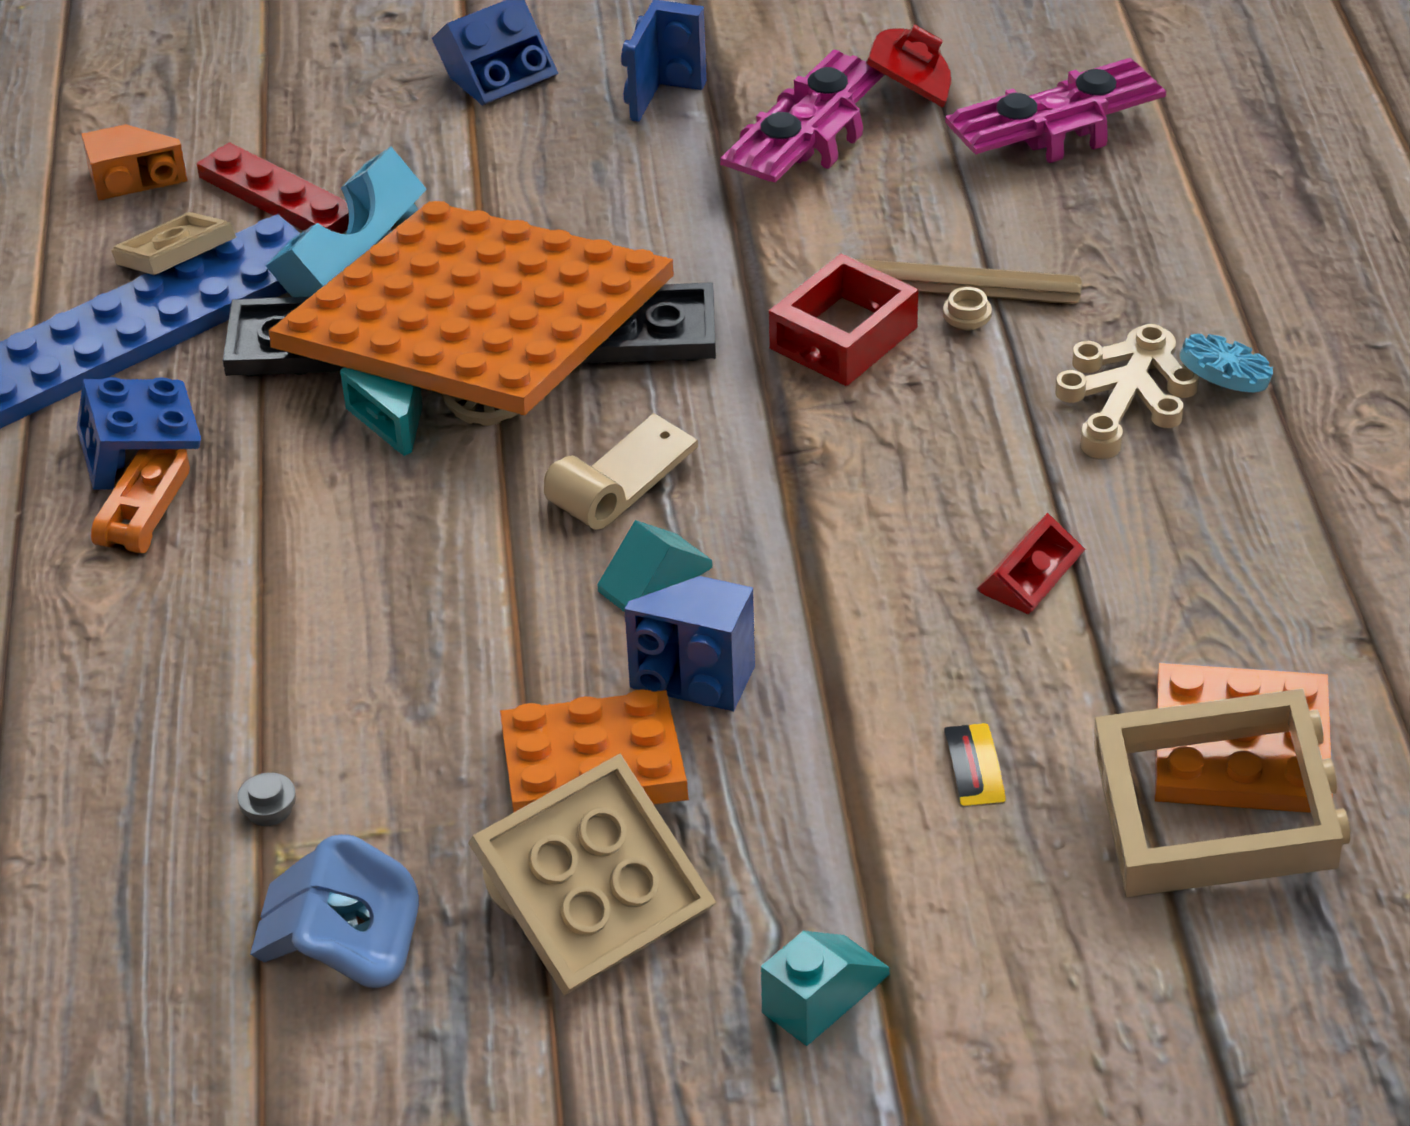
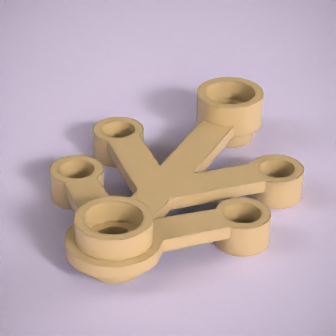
[1055,324,1199,459]

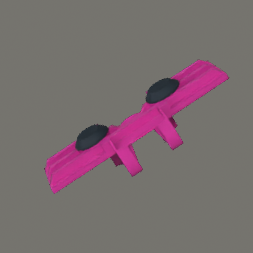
[720,49,884,183]
[945,58,1166,163]

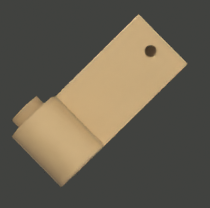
[544,413,699,530]

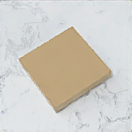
[111,212,236,275]

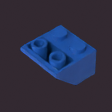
[431,0,559,106]
[625,576,755,712]

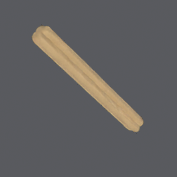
[853,258,1082,304]

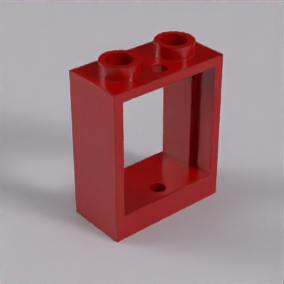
[769,253,919,387]

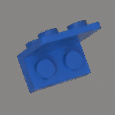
[621,0,707,122]
[77,377,201,490]

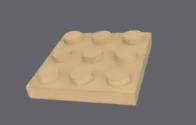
[468,753,716,996]

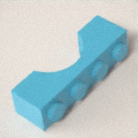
[265,147,427,297]

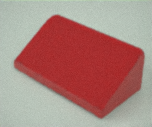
[977,512,1086,615]

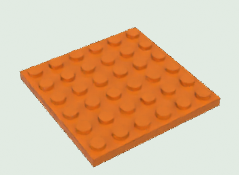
[269,201,674,415]

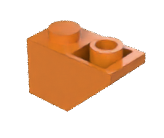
[81,124,188,201]

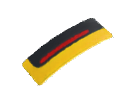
[944,723,1006,806]

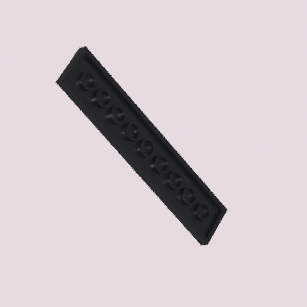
[223,282,716,376]

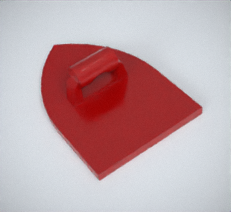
[865,24,951,108]

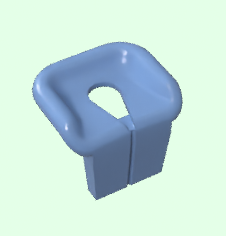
[250,834,419,988]

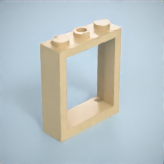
[1094,689,1350,897]

